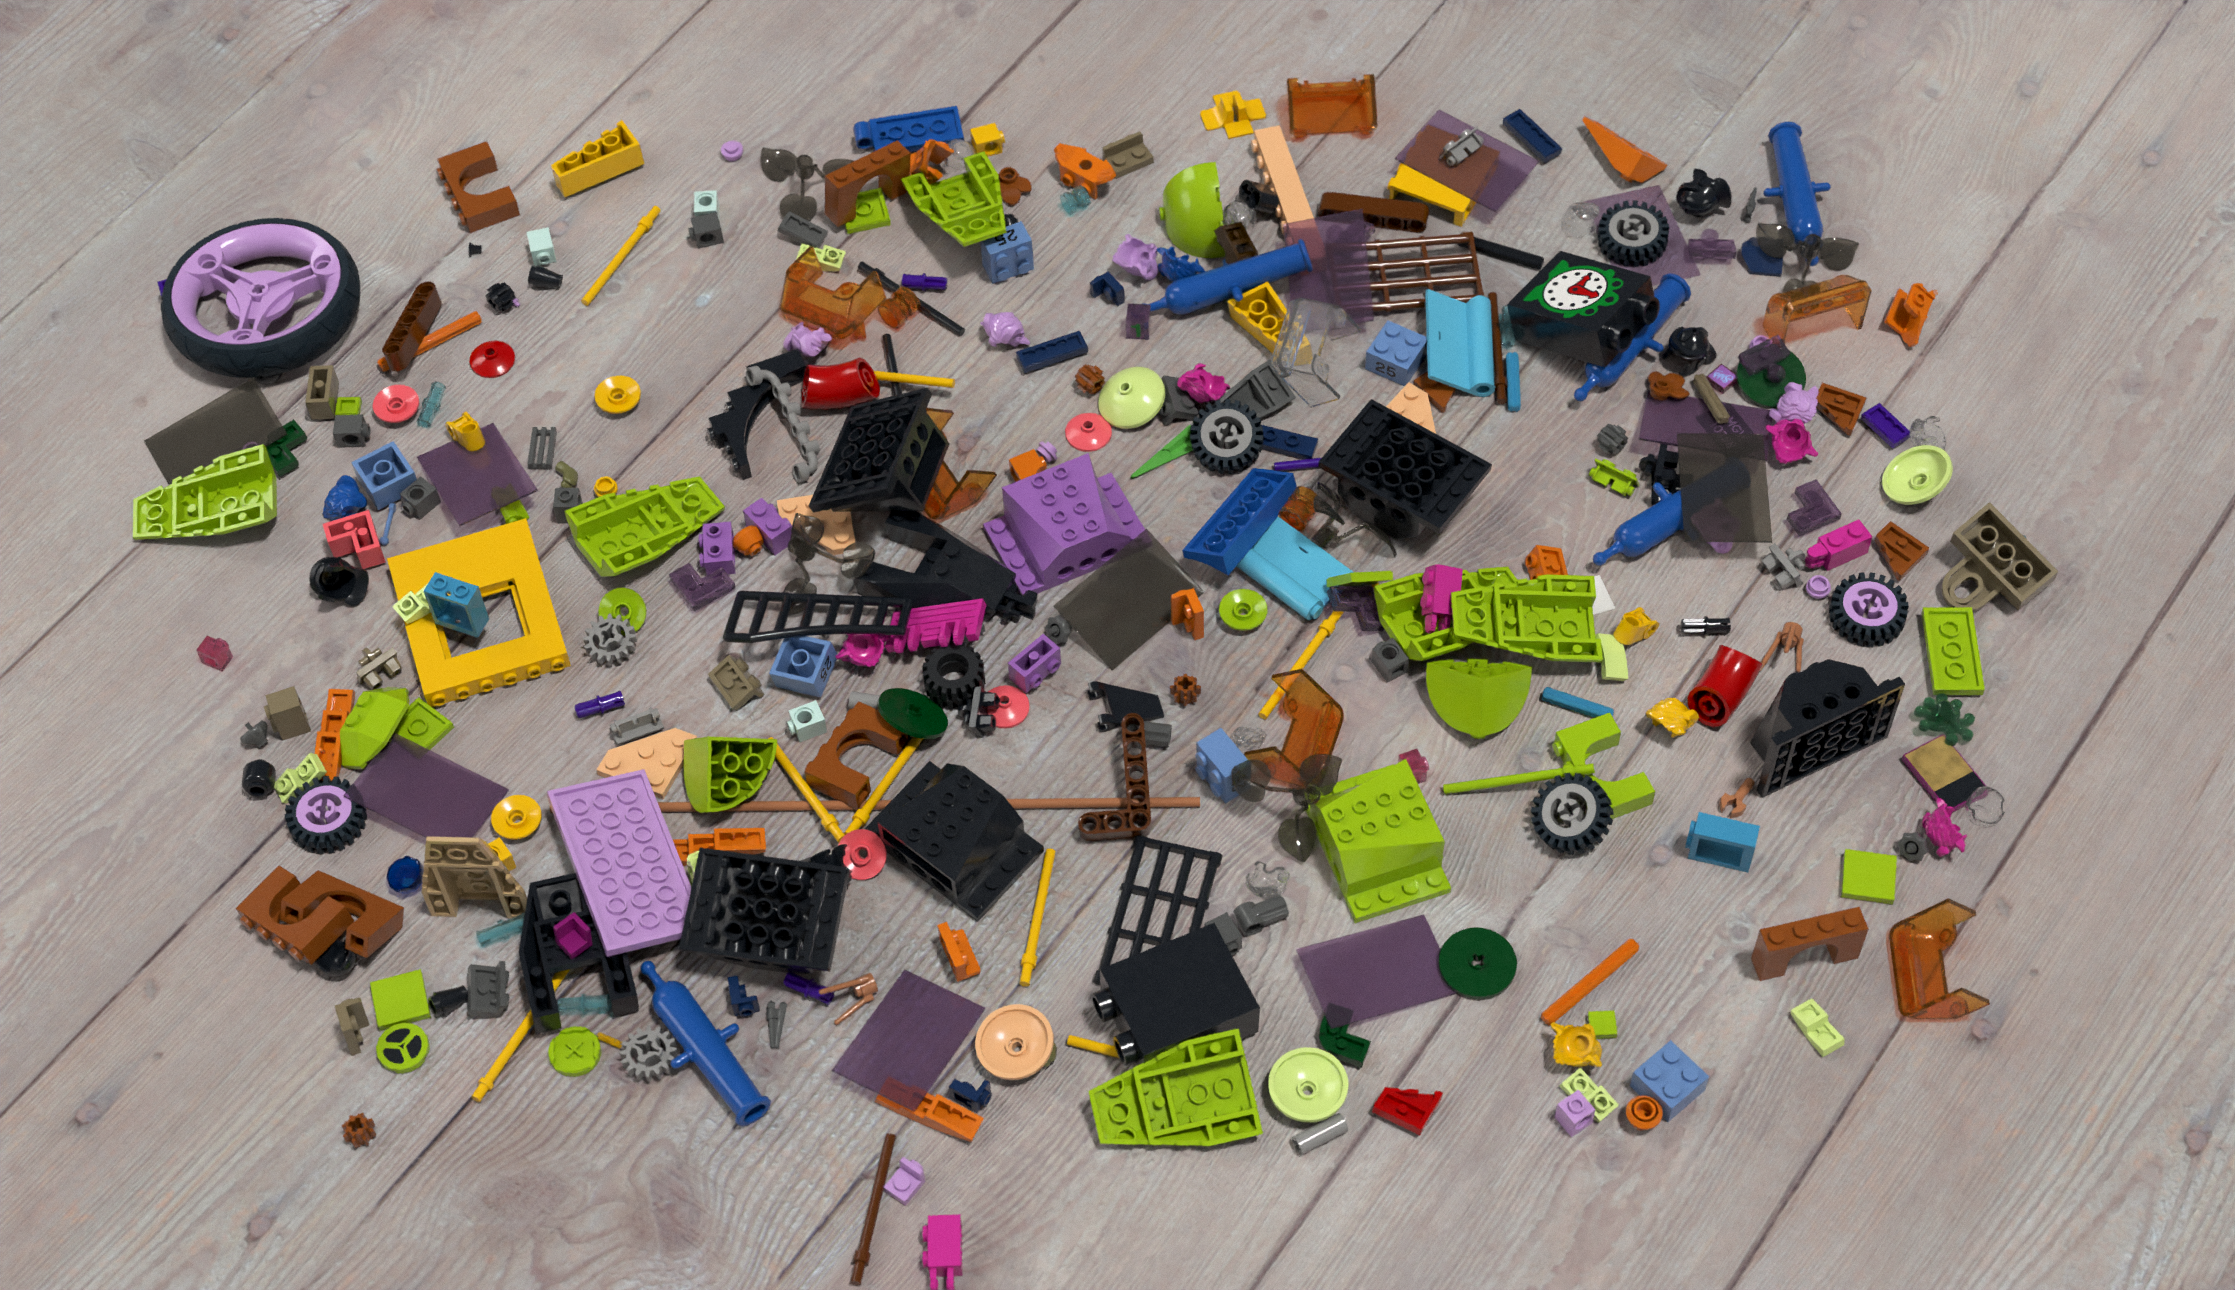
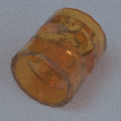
[878,286,921,329]
[1278,486,1321,531]

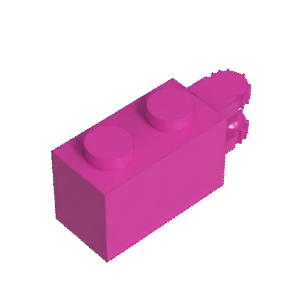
[1804,519,1873,571]
[1420,564,1463,634]
[923,1214,962,1290]

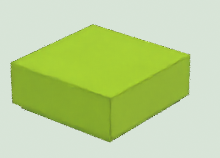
[335,397,362,415]
[1587,1010,1618,1039]

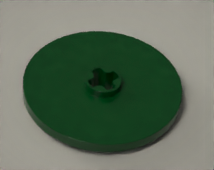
[1736,344,1806,409]
[877,688,948,739]
[1439,927,1517,999]

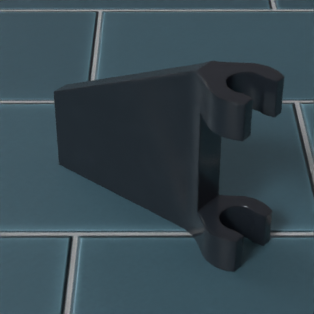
[1087,681,1164,732]

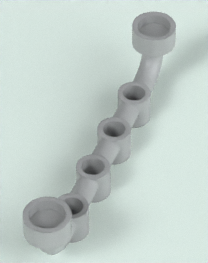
[746,366,820,482]

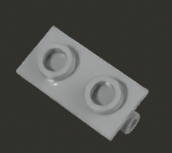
[1439,126,1484,166]
[610,707,664,745]

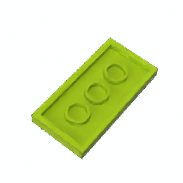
[1921,607,1985,695]

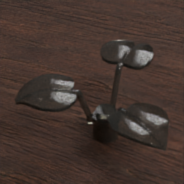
[761,147,854,222]
[1756,223,1859,313]
[1311,482,1397,557]
[783,513,876,615]
[1232,754,1342,862]

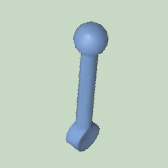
[379,503,396,546]

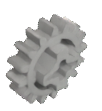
[583,614,637,666]
[620,1025,678,1082]

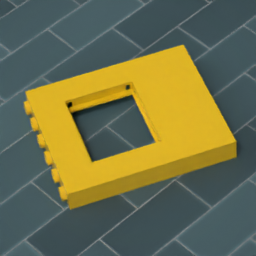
[387,518,571,707]

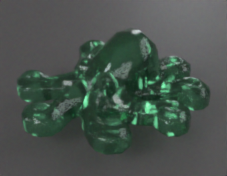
[1914,693,1975,746]

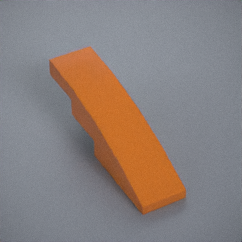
[315,689,356,781]
[672,828,766,866]
[875,1077,984,1142]

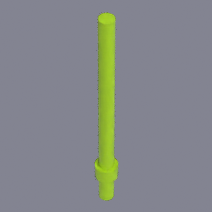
[1443,763,1595,794]

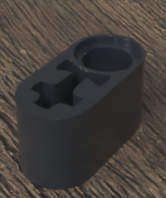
[1239,180,1279,214]

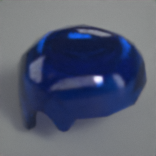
[386,855,424,894]

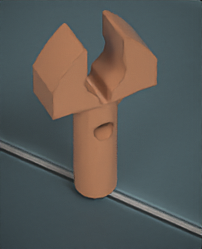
[1720,778,1755,818]

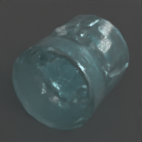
[1060,185,1091,214]

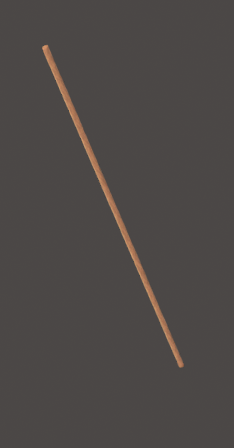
[550,797,1200,813]

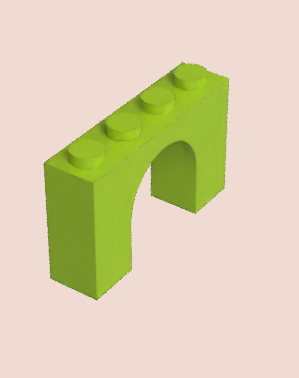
[1552,712,1655,819]

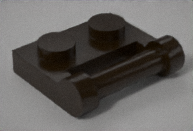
[1214,222,1258,264]

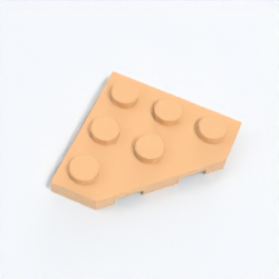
[1386,382,1436,434]
[777,495,857,555]
[596,728,697,800]

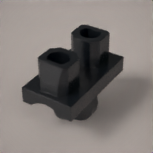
[1639,443,1679,490]
[997,583,1038,622]
[958,687,1000,737]

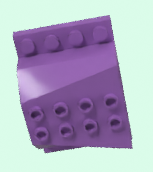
[983,453,1152,596]

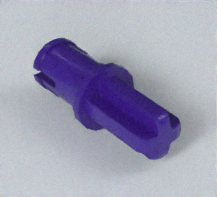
[902,273,948,291]
[575,691,625,718]
[783,972,835,1005]

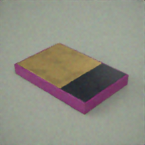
[1901,734,1989,813]

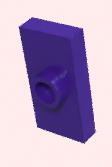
[1861,403,1912,449]

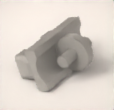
[1761,543,1805,589]

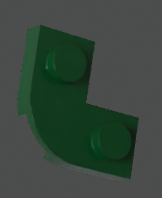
[265,419,308,477]
[1319,1003,1371,1068]

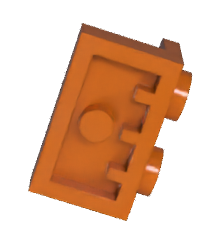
[1525,545,1568,580]
[1171,588,1204,640]
[937,922,981,982]

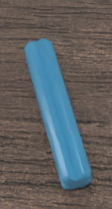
[1506,352,1521,412]
[1542,687,1614,718]

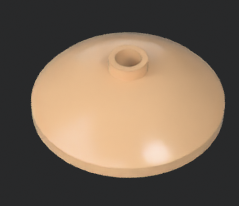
[975,1004,1054,1080]

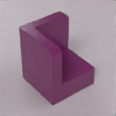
[553,912,593,959]

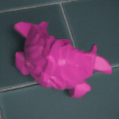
[1177,363,1231,403]
[1766,419,1818,464]
[835,634,891,667]
[1922,798,1967,857]

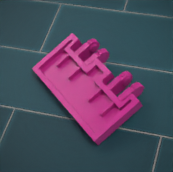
[885,598,986,653]

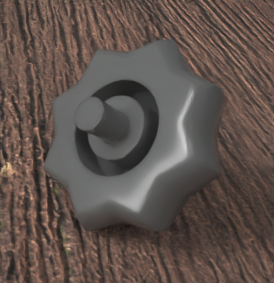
[1045,615,1072,645]
[240,720,268,748]
[1897,832,1929,862]

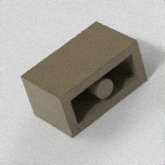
[305,365,339,420]
[264,686,311,741]

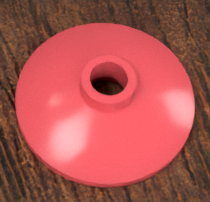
[373,385,419,423]
[1065,413,1112,452]
[987,685,1030,728]
[838,829,887,880]

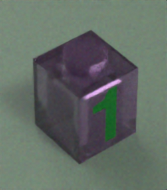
[1126,303,1151,340]

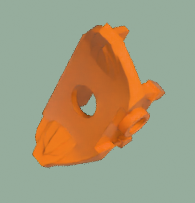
[910,139,954,185]
[1054,143,1116,200]
[1884,283,1938,347]

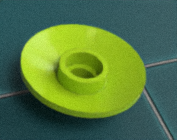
[598,588,647,636]
[1219,589,1267,631]

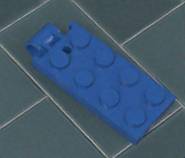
[853,106,964,152]

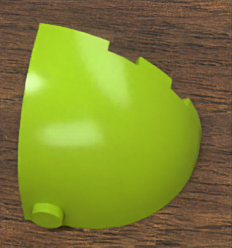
[1159,162,1225,258]
[1426,659,1532,739]
[684,736,777,813]

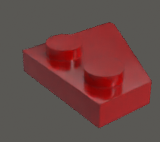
[1372,1087,1443,1135]

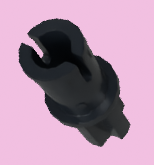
[1680,616,1731,635]

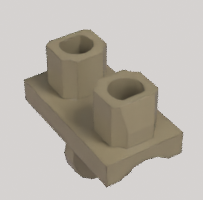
[356,647,402,690]

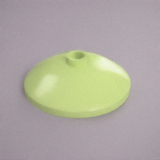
[1098,367,1165,429]
[1882,445,1953,505]
[1268,1047,1348,1122]

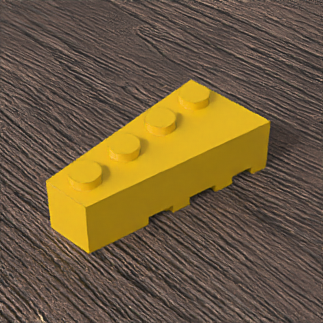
[551,120,645,197]
[1228,282,1313,370]

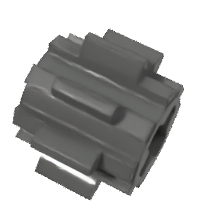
[1597,424,1628,454]

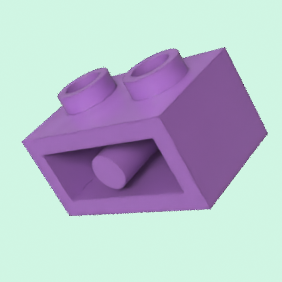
[743,498,794,556]
[699,521,736,577]
[1008,634,1061,693]

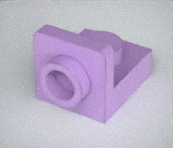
[884,1157,925,1206]

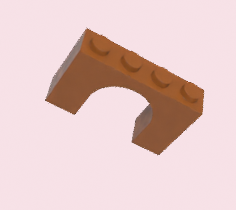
[825,140,911,227]
[436,141,520,233]
[804,701,911,809]
[235,866,354,965]
[280,870,404,958]
[1751,907,1869,981]

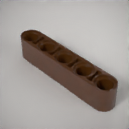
[1318,192,1429,233]
[382,281,442,372]

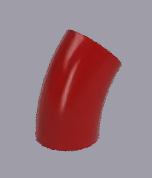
[801,357,880,409]
[1687,645,1763,727]

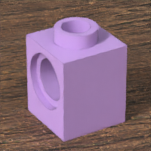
[1555,1090,1595,1137]

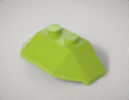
[340,687,409,769]

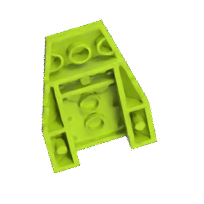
[901,151,1007,247]
[133,444,277,540]
[565,476,725,577]
[1373,567,1517,661]
[1451,574,1603,662]
[1088,1028,1263,1146]

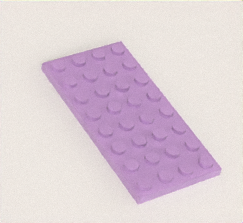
[547,769,692,957]

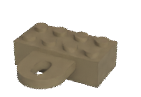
[1941,502,2058,612]

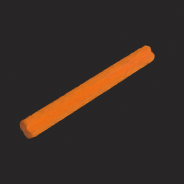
[377,311,482,372]
[1541,938,1639,1026]

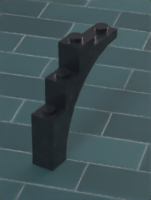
[707,349,806,480]

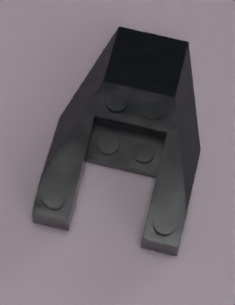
[852,511,1016,613]
[519,873,639,1034]

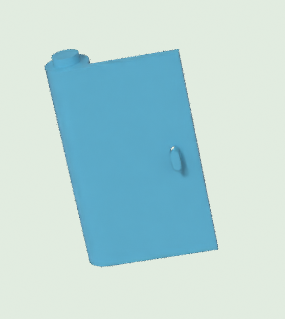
[1425,289,1495,397]
[1236,516,1353,620]

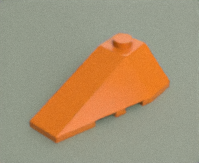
[1582,116,1667,183]

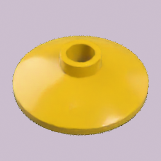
[594,375,641,414]
[491,795,542,840]

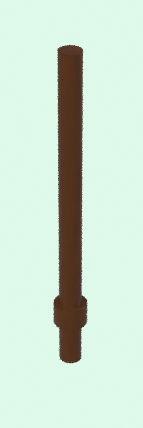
[1488,292,1508,405]
[850,1133,896,1286]

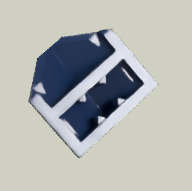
[1741,237,1784,277]

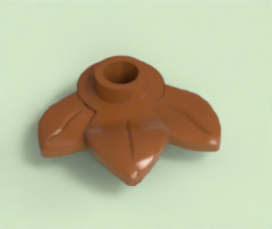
[998,167,1032,205]
[1648,371,1690,400]

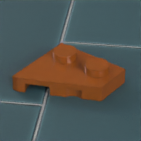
[1413,371,1456,413]
[1816,382,1867,436]
[1874,521,1929,581]

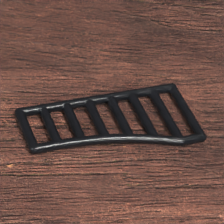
[723,591,913,643]

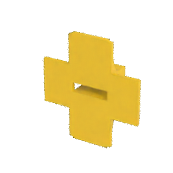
[1200,90,1266,139]

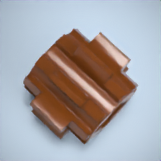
[1075,364,1105,394]
[1170,674,1201,706]
[342,1113,376,1148]

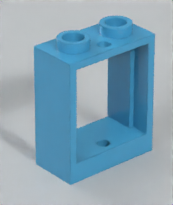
[424,572,489,638]
[1685,812,1760,873]

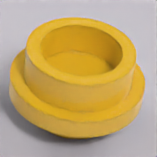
[594,476,618,497]

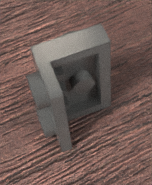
[1159,375,1198,425]
[468,961,509,1018]

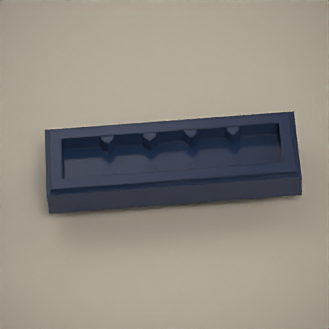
[1502,109,1562,163]
[1016,330,1088,373]
[1261,425,1318,459]

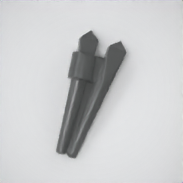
[1744,187,1757,222]
[766,1001,787,1049]

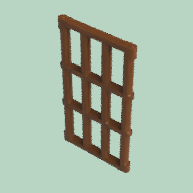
[1325,232,1484,317]

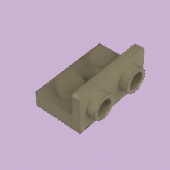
[1102,131,1154,179]
[708,655,765,711]
[334,998,370,1056]

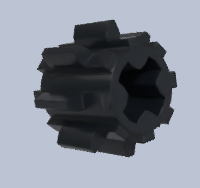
[485,282,516,312]

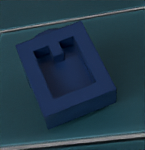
[1090,271,1125,306]
[727,975,760,1017]
[949,1079,992,1113]

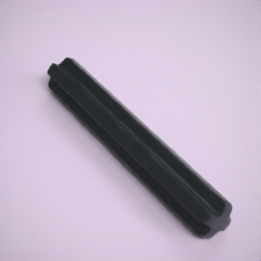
[1457,233,1544,270]

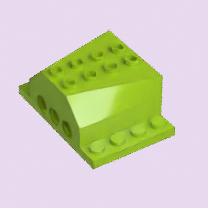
[1300,759,1451,923]

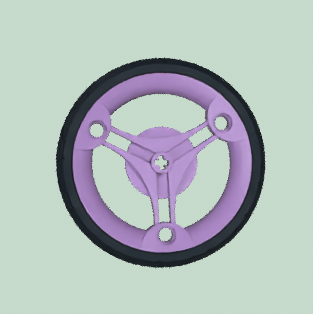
[161,218,361,378]

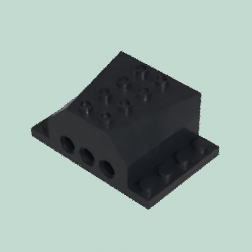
[809,388,950,513]
[1318,399,1492,539]
[1750,659,1905,798]
[865,761,1044,922]
[679,848,850,974]

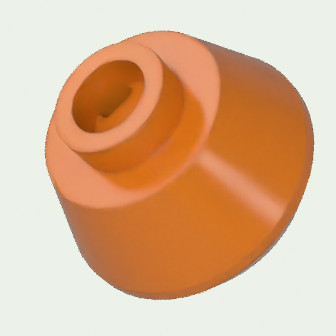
[732,525,764,556]
[1626,1095,1663,1131]

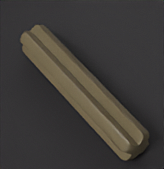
[1693,373,1730,425]

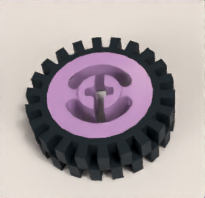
[1829,572,1909,647]
[285,776,367,854]

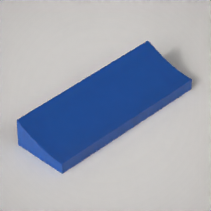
[1182,468,1298,575]

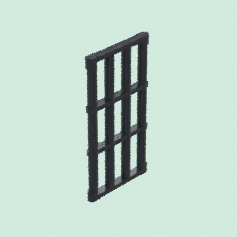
[1093,835,1223,985]

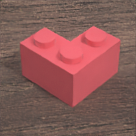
[323,510,386,569]

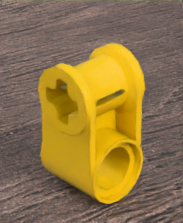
[445,411,485,451]
[1613,607,1659,645]

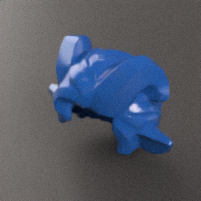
[1157,247,1205,282]
[322,475,367,521]

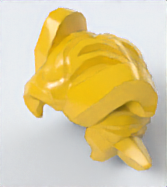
[1646,698,1699,738]
[1551,1022,1602,1067]

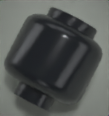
[242,759,276,797]

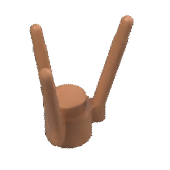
[1760,622,1804,672]
[819,973,878,1025]

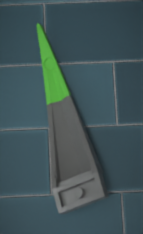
[1130,359,1296,478]

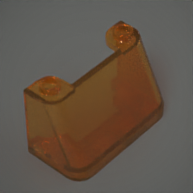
[1285,74,1378,138]

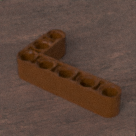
[1078,713,1152,841]

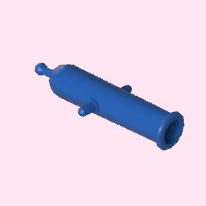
[1763,122,1831,267]
[1137,239,1313,317]
[1574,273,1691,401]
[1593,457,1751,566]
[640,961,771,1126]

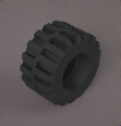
[922,642,985,710]

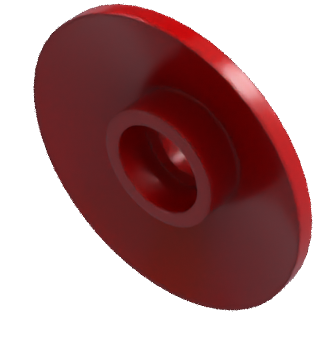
[469,341,515,378]

